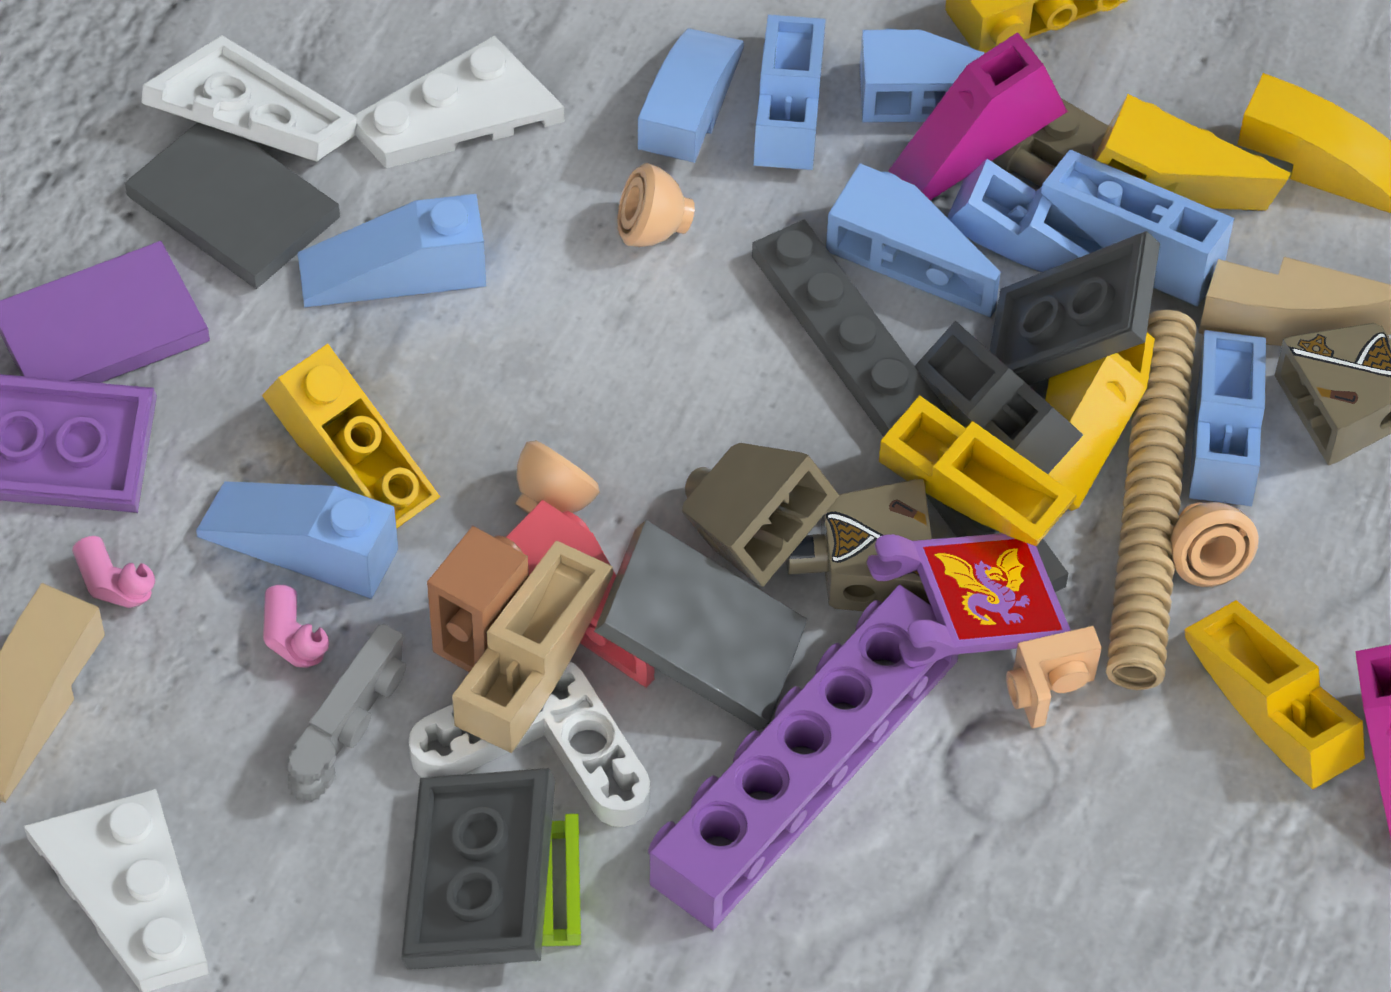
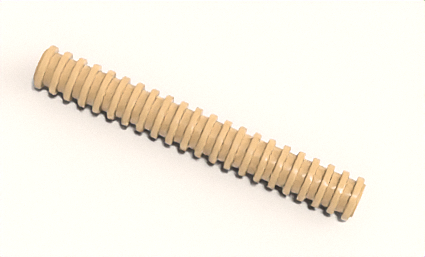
[1106,310,1197,690]

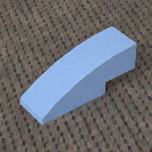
[753,15,826,170]
[638,28,744,163]
[947,159,1102,272]
[1189,330,1266,506]

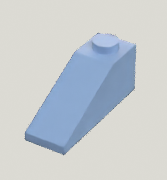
[859,29,985,122]
[1041,150,1234,307]
[826,163,1001,318]
[298,194,486,308]
[196,481,398,599]

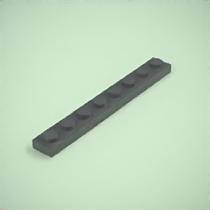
[752,219,1069,592]

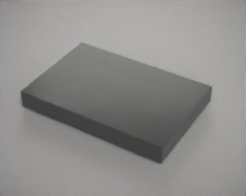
[125,122,340,289]
[989,231,1160,385]
[594,520,808,731]
[401,768,555,970]

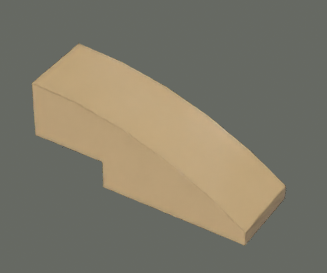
[1198,257,1391,346]
[452,540,613,753]
[0,583,105,802]

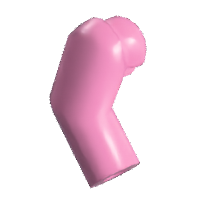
[72,536,155,608]
[263,585,329,668]

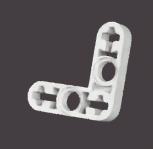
[409,662,650,827]

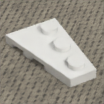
[24,789,209,992]

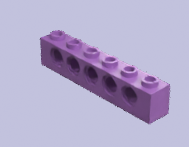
[648,584,959,931]

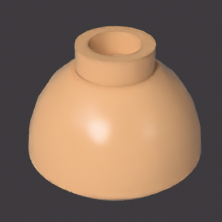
[617,163,695,247]
[515,440,600,514]
[1170,502,1259,587]

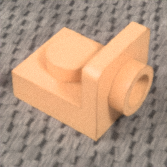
[1006,626,1102,729]

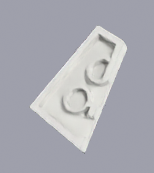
[142,35,357,162]
[354,36,565,169]

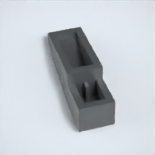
[915,320,1083,474]

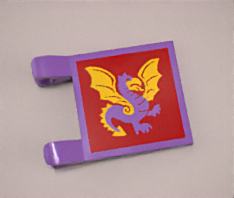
[867,533,1071,667]

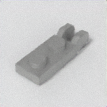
[288,623,406,802]

